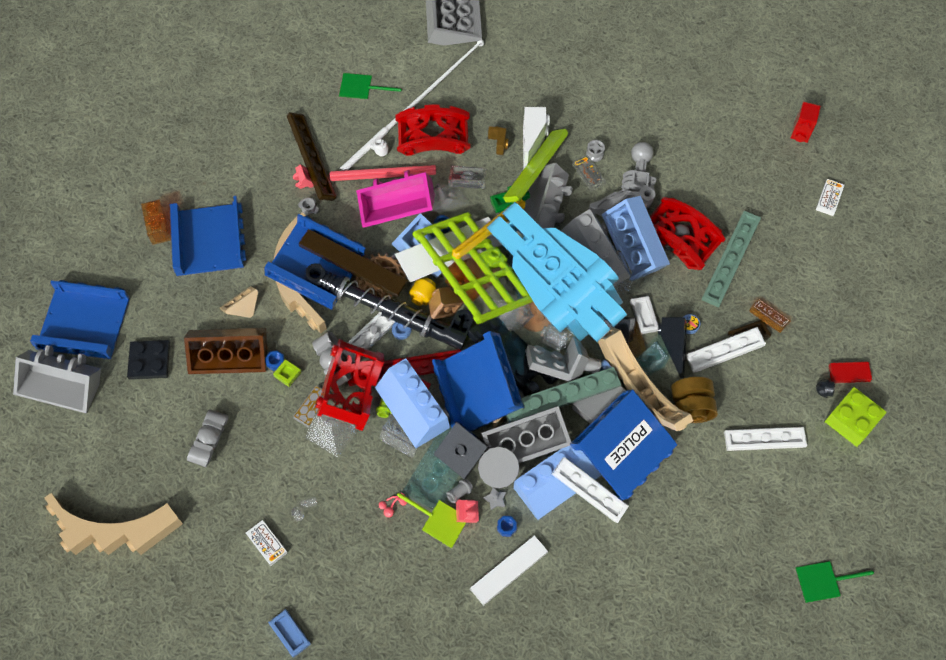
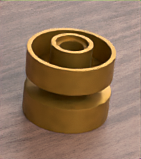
[671,377,718,423]

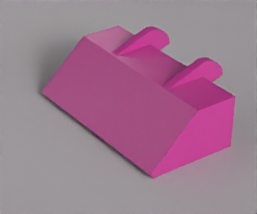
[356,170,435,228]

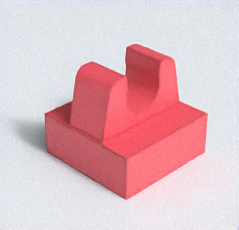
[293,164,314,189]
[456,500,479,523]

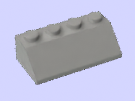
[482,406,571,463]

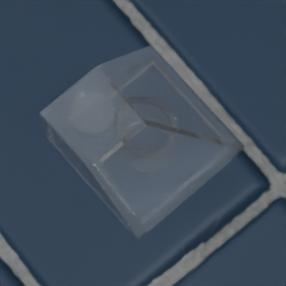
[305,400,359,458]

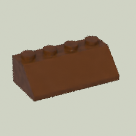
[184,328,267,374]

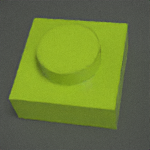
[273,359,302,387]

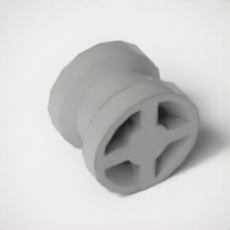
[586,140,605,162]

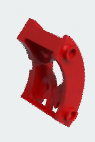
[395,105,471,156]
[650,197,726,270]
[315,339,384,431]

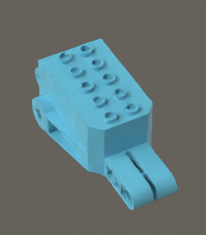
[487,202,627,342]

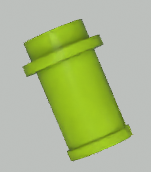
[376,398,391,418]

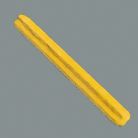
[452,199,526,259]

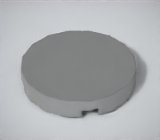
[478,447,519,488]

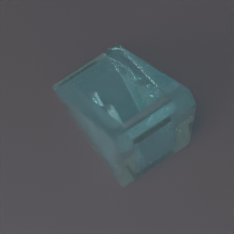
[636,341,669,377]

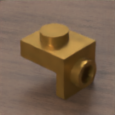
[488,126,509,155]

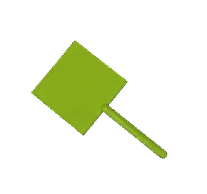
[397,493,466,548]

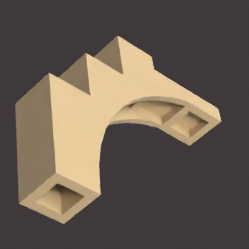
[598,327,693,431]
[45,493,183,555]

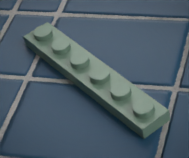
[702,211,761,308]
[506,367,621,423]

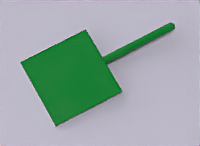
[339,73,402,99]
[796,561,874,603]

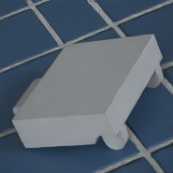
[572,386,626,424]

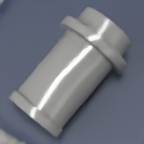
[446,479,473,503]

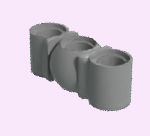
[312,331,352,387]
[187,409,229,467]

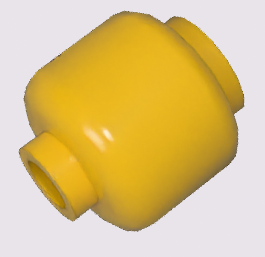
[409,277,437,306]

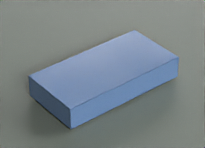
[268,609,311,658]

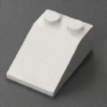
[523,107,550,170]

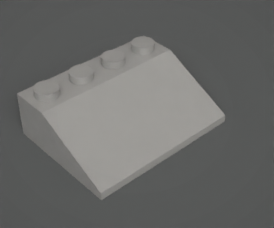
[426,0,482,45]
[561,209,631,286]

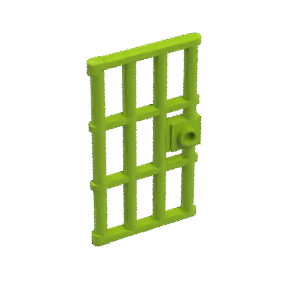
[412,212,533,324]

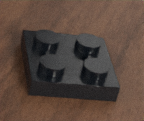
[127,340,170,380]

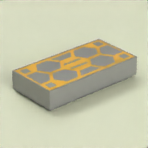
[293,386,331,428]

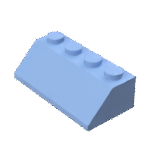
[602,196,670,282]
[375,358,450,448]
[514,440,601,520]

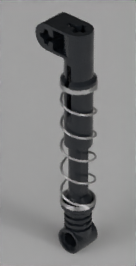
[305,263,473,350]

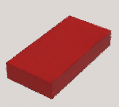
[828,362,872,383]

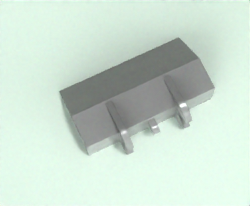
[516,163,573,232]
[13,345,101,414]

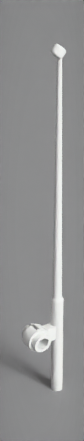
[340,40,484,171]

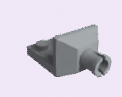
[525,336,601,382]

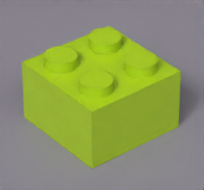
[825,387,887,447]

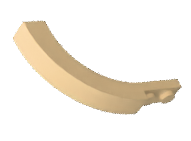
[274,212,327,333]

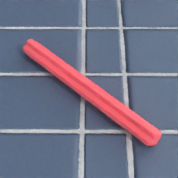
[330,165,436,181]

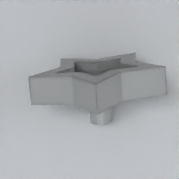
[483,487,506,510]

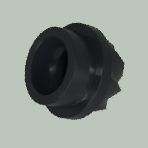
[816,378,835,398]

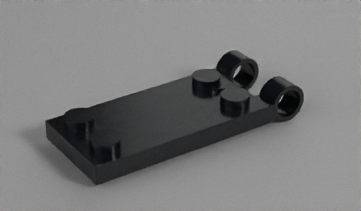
[467,316,559,396]

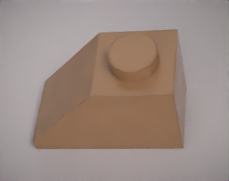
[429,287,464,319]

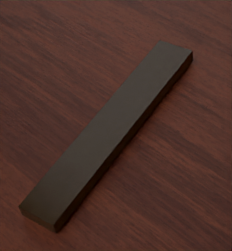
[287,112,337,201]
[299,229,407,298]

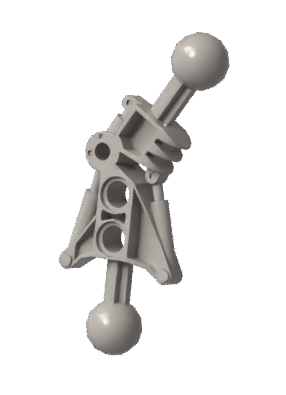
[588,142,656,234]

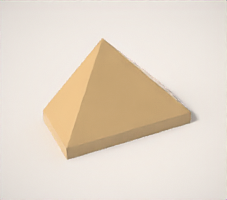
[220,286,258,318]

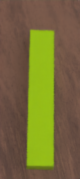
[503,129,568,202]

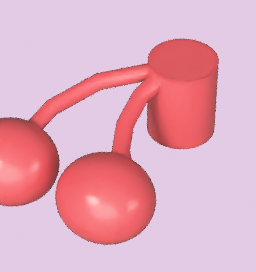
[379,493,407,517]

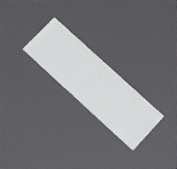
[395,217,502,282]

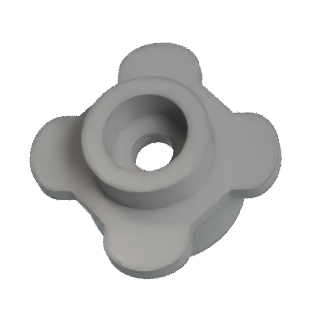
[298,198,319,216]

